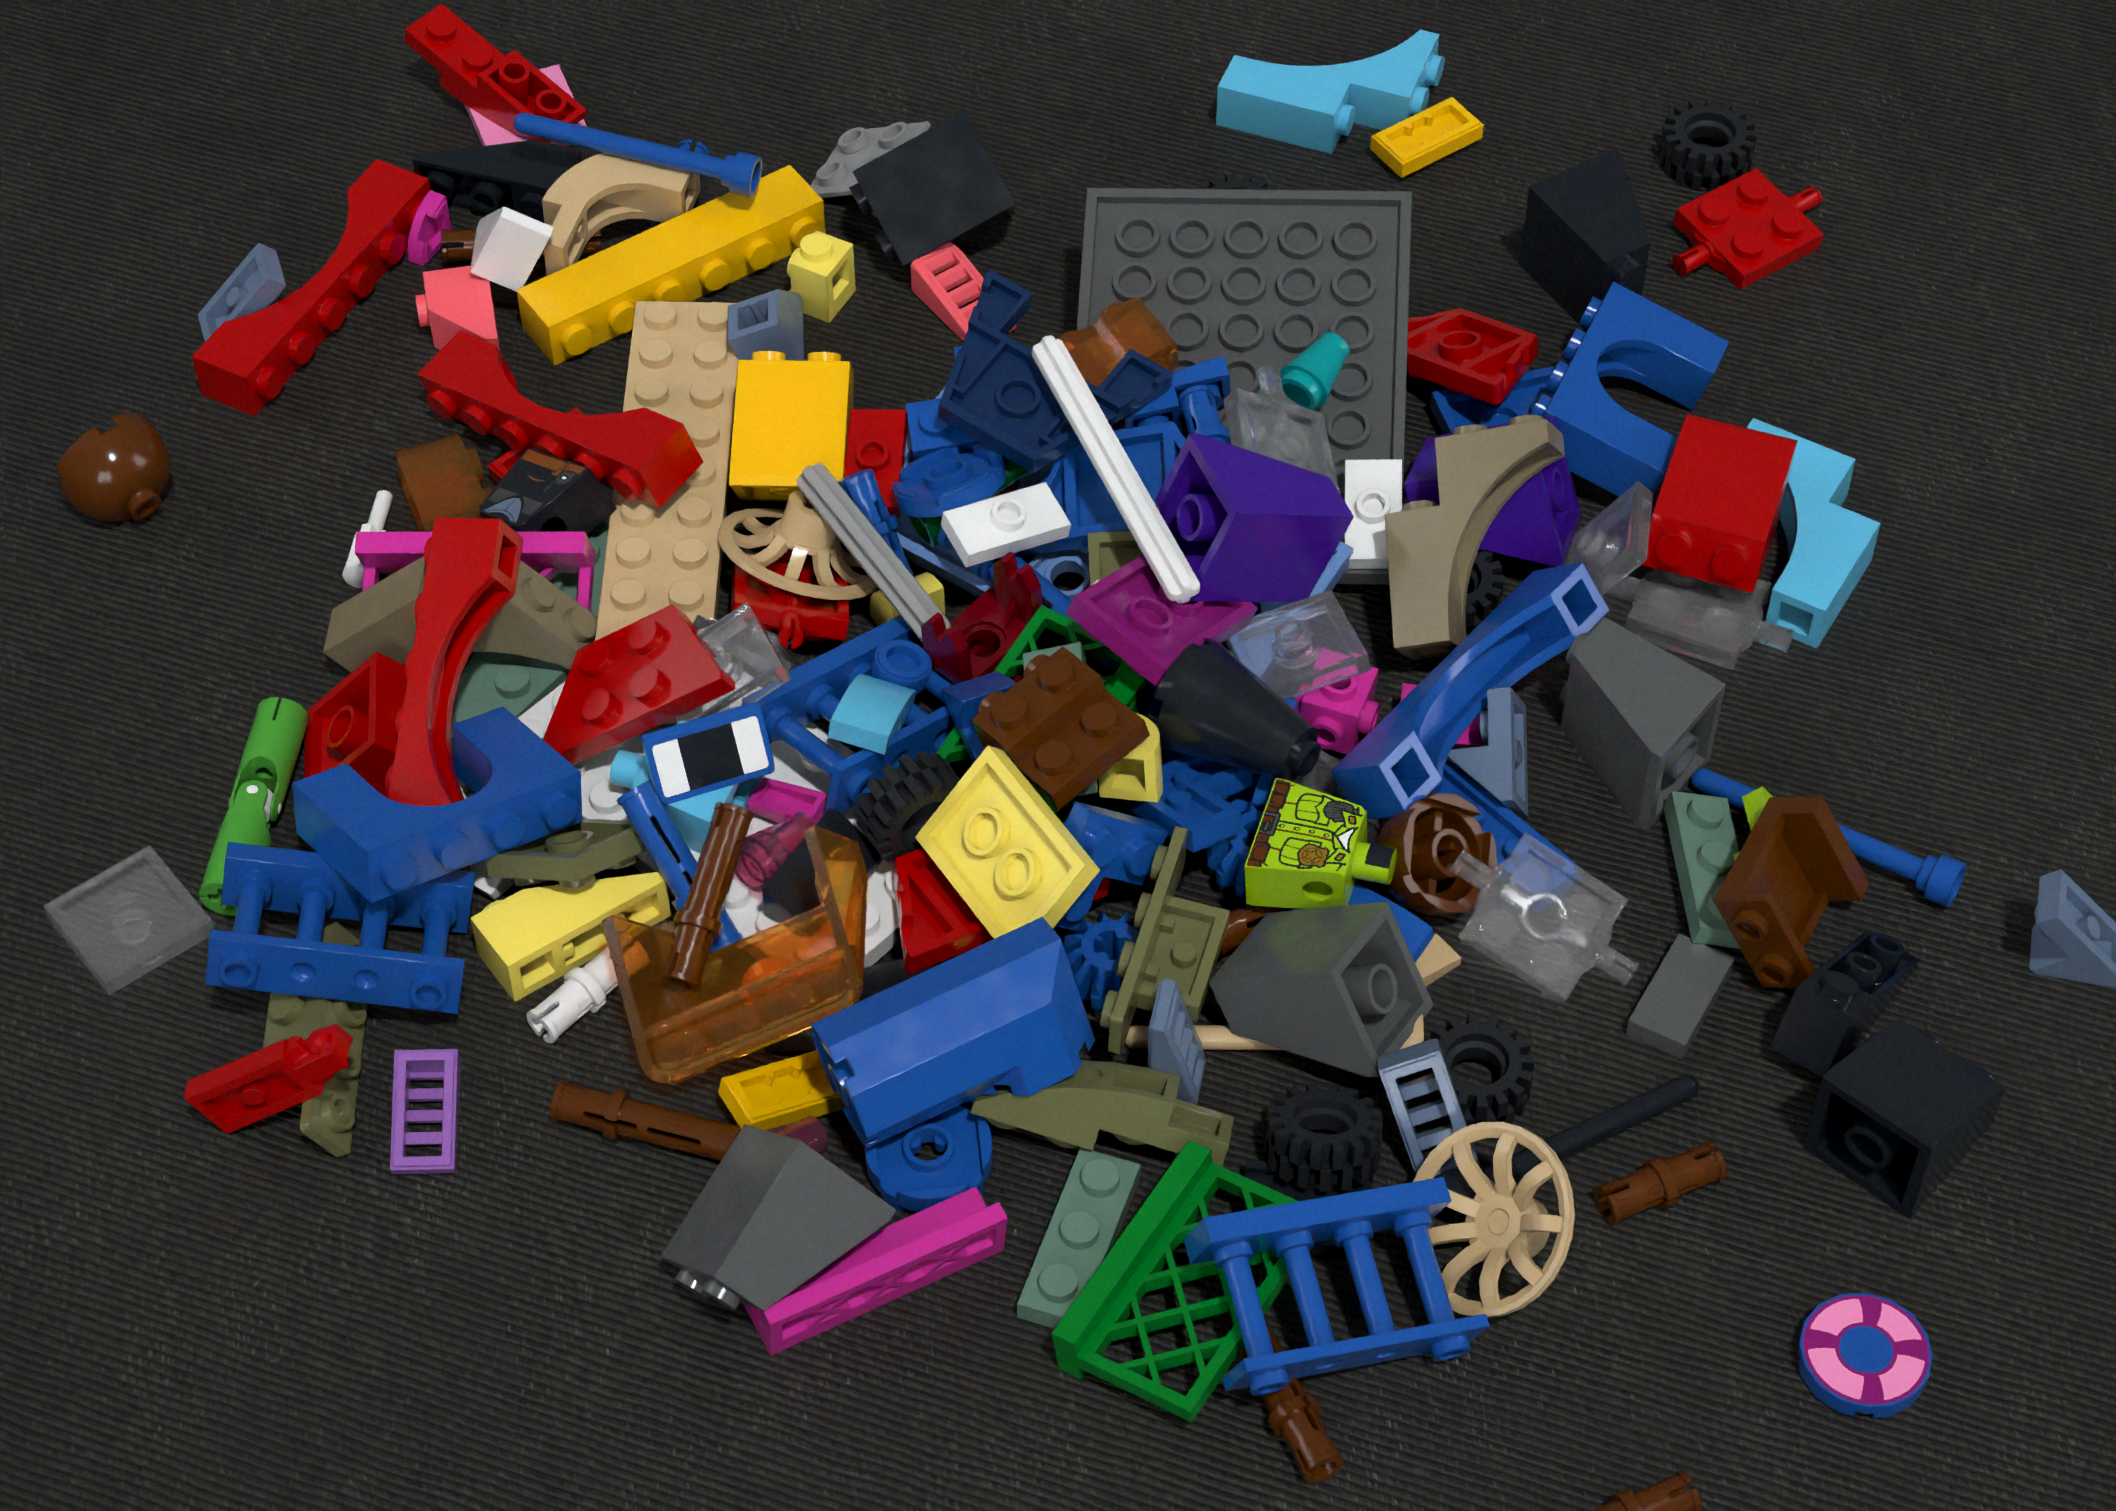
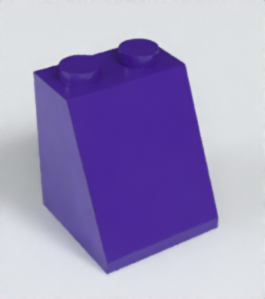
[1402,415,1582,566]
[1154,434,1354,603]

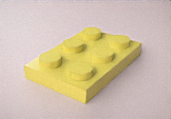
[915,745,1100,939]

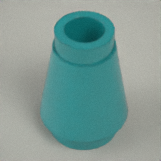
[1276,332,1350,413]

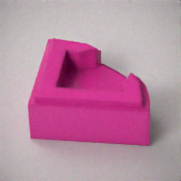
[407,190,452,266]

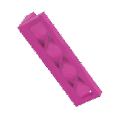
[355,532,595,612]
[743,1187,1008,1356]

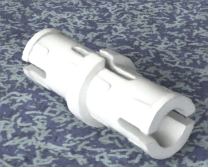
[526,937,643,1044]

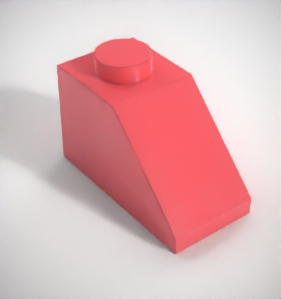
[415,266,500,351]

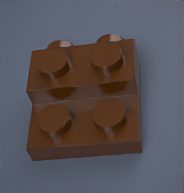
[971,646,1150,811]

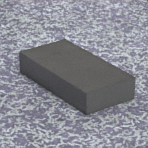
[1626,933,1735,1060]

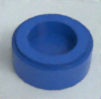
[870,639,932,694]

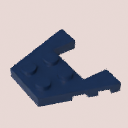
[938,269,1173,473]

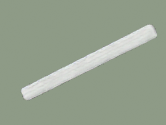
[1032,335,1200,604]

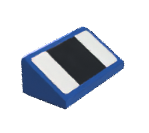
[641,701,775,805]

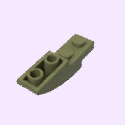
[971,1060,1234,1166]

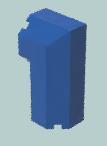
[811,917,1095,1149]

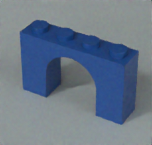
[1531,281,1729,510]
[292,706,582,903]

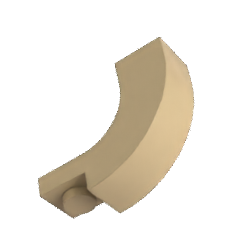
[541,153,701,276]

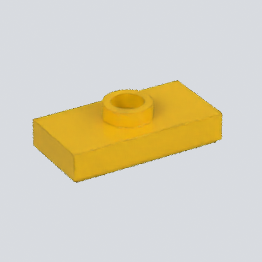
[1370,97,1484,178]
[718,1051,846,1131]

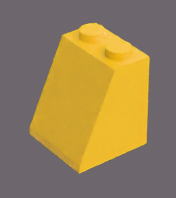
[729,351,854,501]

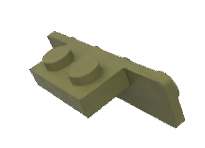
[1100,826,1230,1055]
[263,922,367,1158]

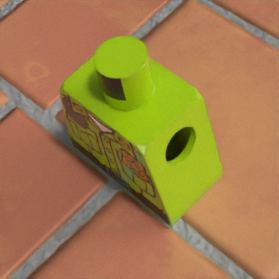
[1244,778,1397,909]

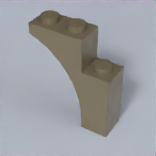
[1384,415,1565,661]
[323,556,598,673]

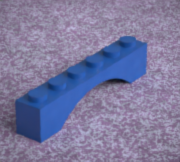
[1330,562,1609,819]

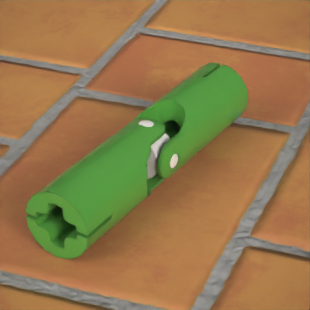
[199,697,309,916]

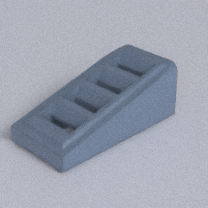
[1148,978,1206,1105]
[1377,1039,1480,1175]

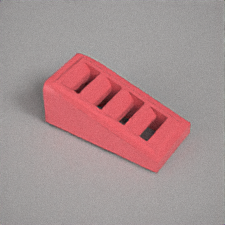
[911,242,1017,342]

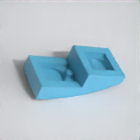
[828,674,917,755]

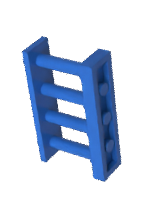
[739,615,955,813]
[205,842,475,1014]
[1183,1177,1490,1396]

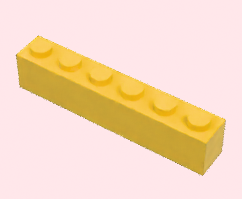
[516,165,826,366]

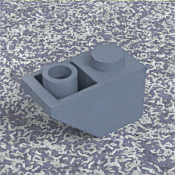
[728,289,804,361]

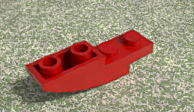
[404,3,587,143]

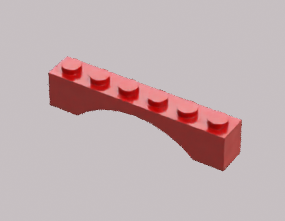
[192,159,431,416]
[417,330,703,509]
[385,517,524,871]

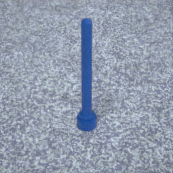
[513,113,762,198]
[1691,768,1967,908]

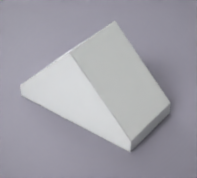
[470,206,554,292]

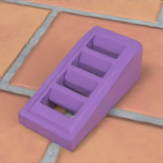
[390,1049,461,1174]

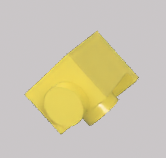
[787,230,856,323]

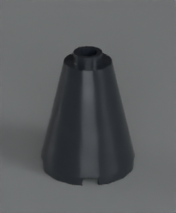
[1148,638,1321,781]

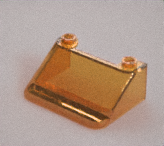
[602,826,868,1085]

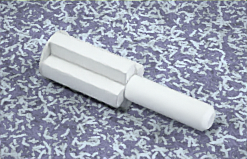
[342,490,393,589]

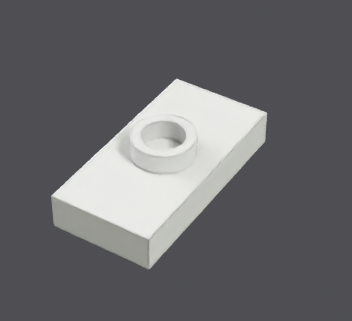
[1345,459,1402,569]
[940,482,1071,567]

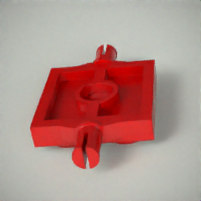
[1672,168,1824,290]
[731,548,849,649]

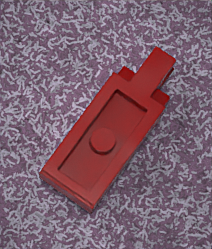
[183,1024,353,1134]

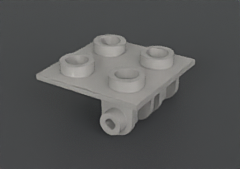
[810,121,931,217]

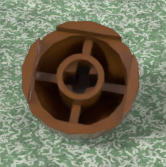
[55,413,172,523]
[1376,793,1497,916]

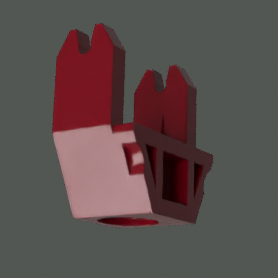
[921,551,1043,684]

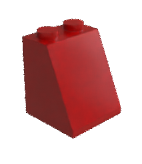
[1641,414,1798,593]

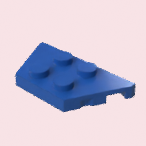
[1019,421,1186,557]

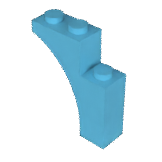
[1216,29,1445,154]
[1747,418,1881,649]

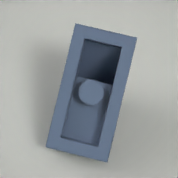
[198,243,286,342]
[1448,687,1528,818]
[2029,869,2116,988]

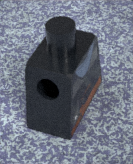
[479,447,617,535]

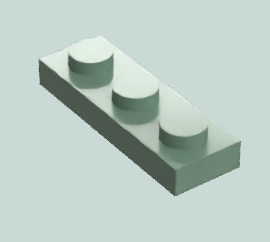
[1663,791,1740,949]
[1017,1147,1141,1329]

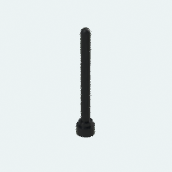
[1433,1074,1699,1224]

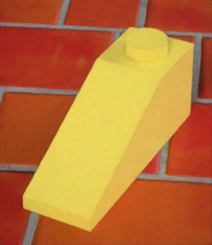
[470,872,671,1002]

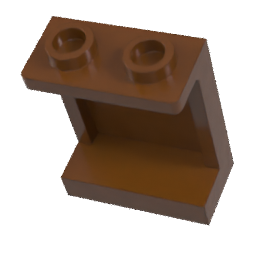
[1713,796,1870,988]

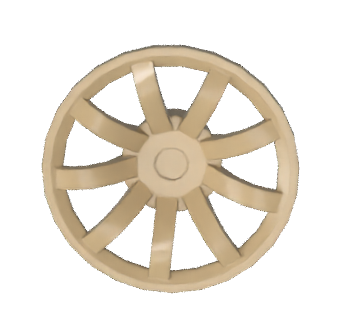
[718,490,878,600]
[1407,1122,1575,1318]

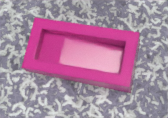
[746,777,828,833]

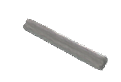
[797,463,951,643]

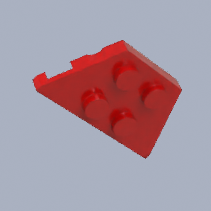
[1407,308,1538,406]
[543,604,735,765]
[893,847,1111,974]

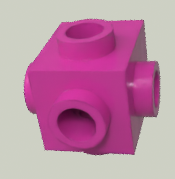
[1294,653,1381,755]

